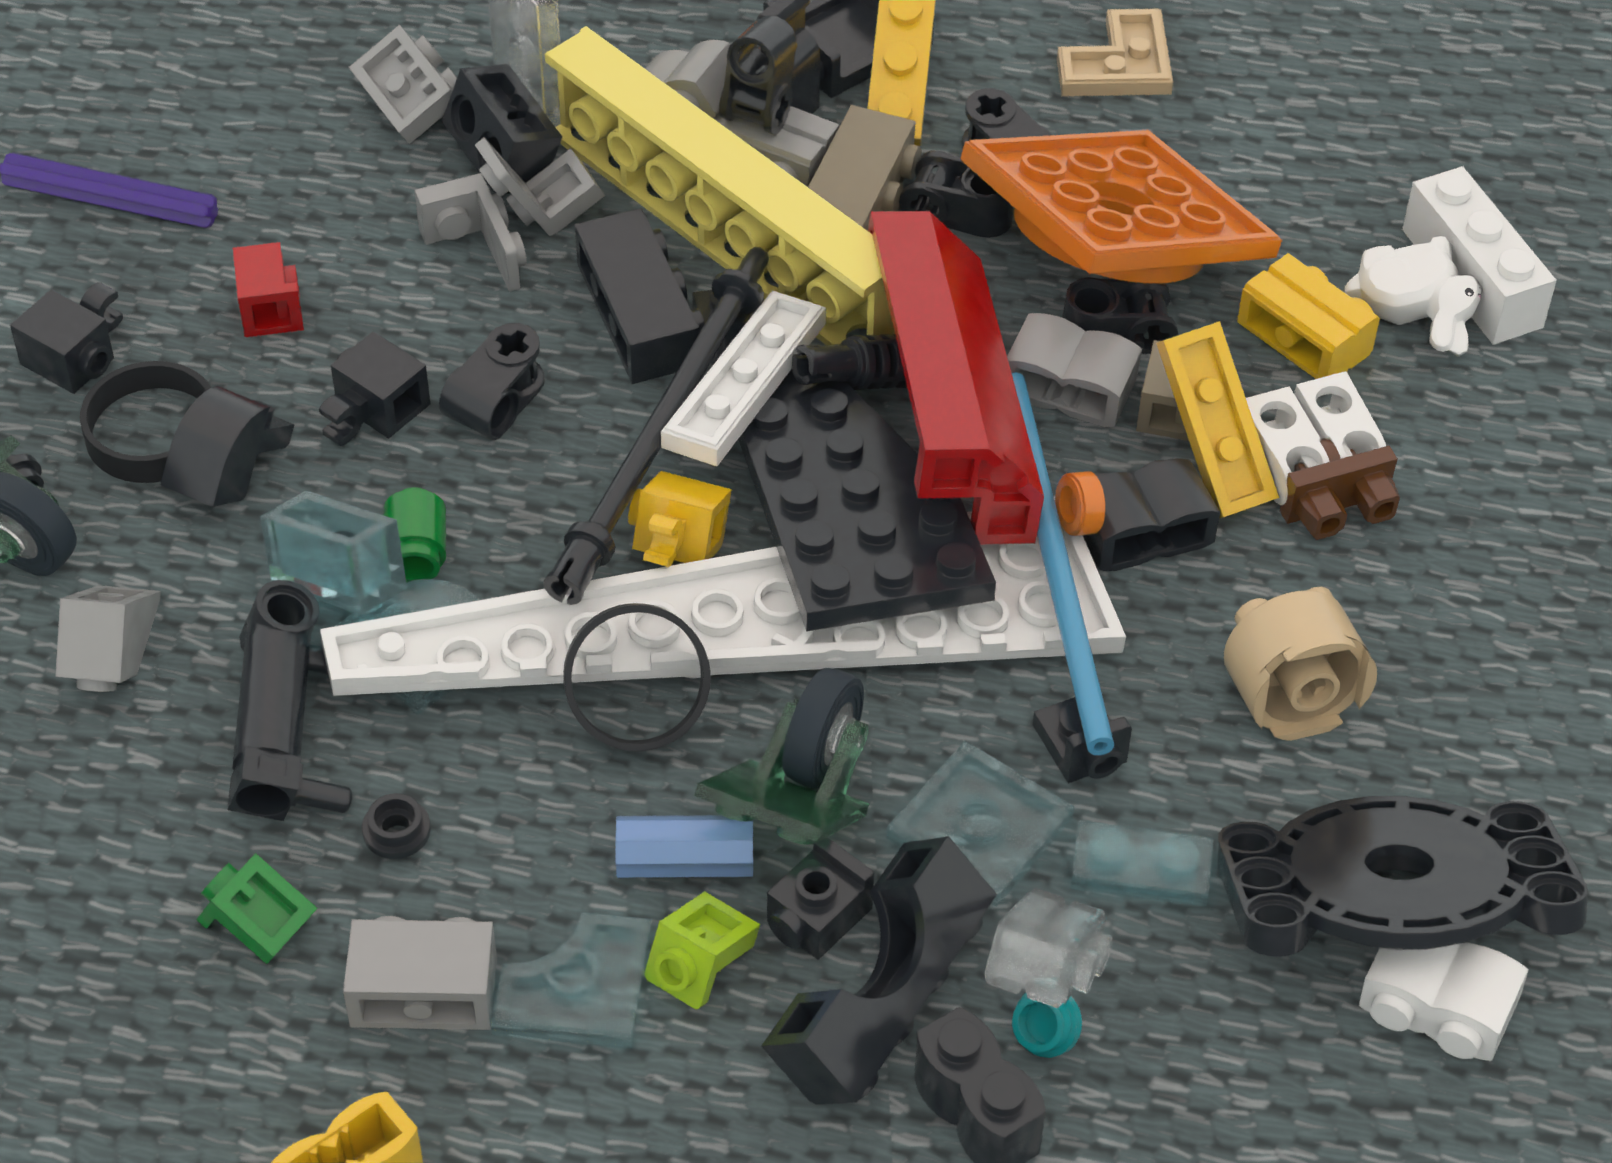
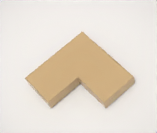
[1057,9,1173,96]

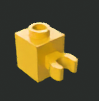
[628,471,732,567]

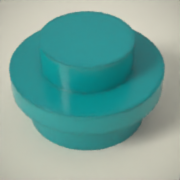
[1012,986,1082,1058]

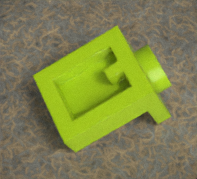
[644,891,761,1009]

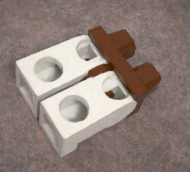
[1246,371,1400,540]

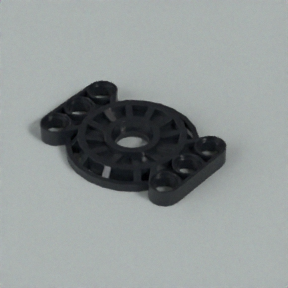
[1218,796,1588,957]

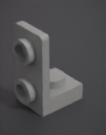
[415,173,527,292]

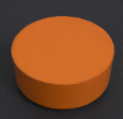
[1055,471,1105,536]

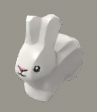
[1344,236,1482,357]

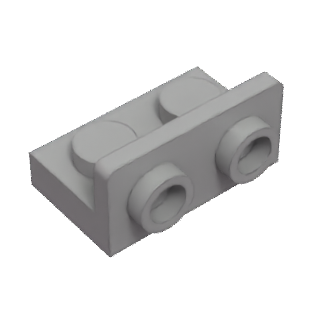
[349,25,457,144]

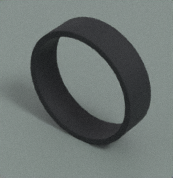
[80,361,212,483]
[563,603,711,751]

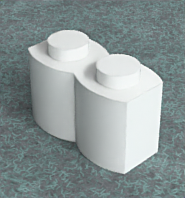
[1359,943,1528,1061]

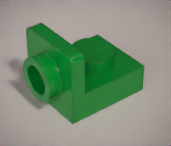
[196,853,318,964]

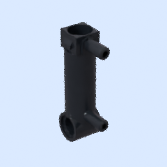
[227,580,352,821]

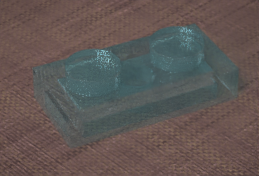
[1071,820,1214,907]

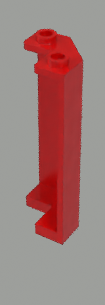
[868,211,1044,545]

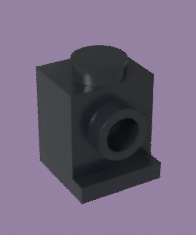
[767,834,874,960]

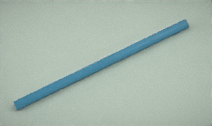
[1012,372,1114,755]

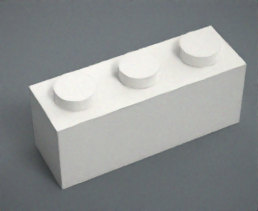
[1402,166,1557,345]

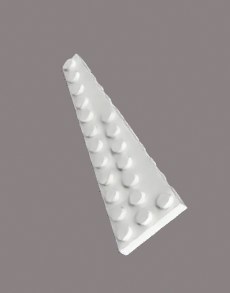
[320,496,1126,696]

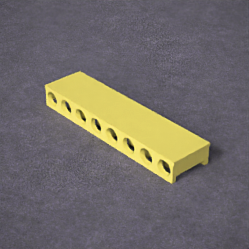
[545,26,895,345]

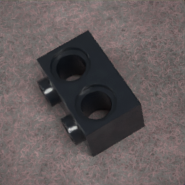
[442,64,563,194]

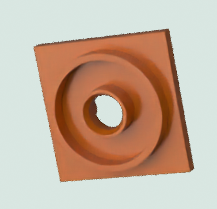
[960,130,1282,284]

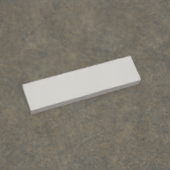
[661,291,826,466]

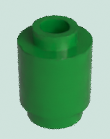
[382,487,446,584]

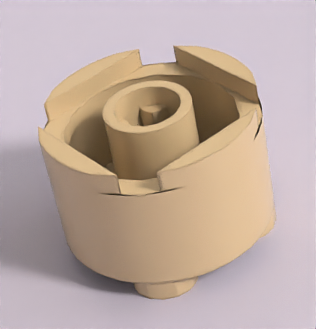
[1224,587,1377,741]

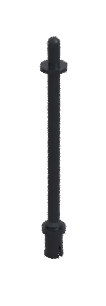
[543,247,769,605]

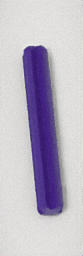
[0,152,218,229]

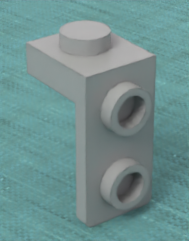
[475,138,606,236]

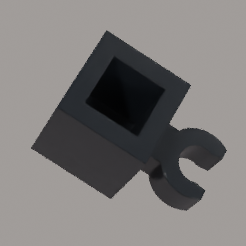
[10,282,123,394]
[319,331,431,446]

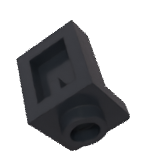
[1033,697,1132,784]

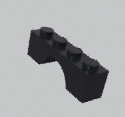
[761,836,997,1105]

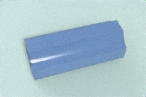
[615,815,753,878]

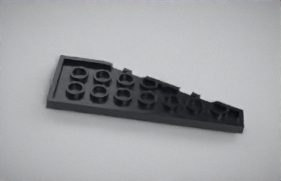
[692,290,996,632]

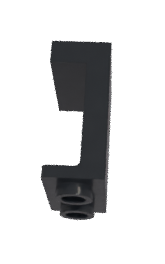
[763,0,935,98]

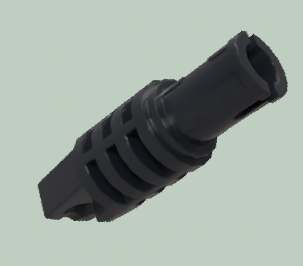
[792,334,907,390]

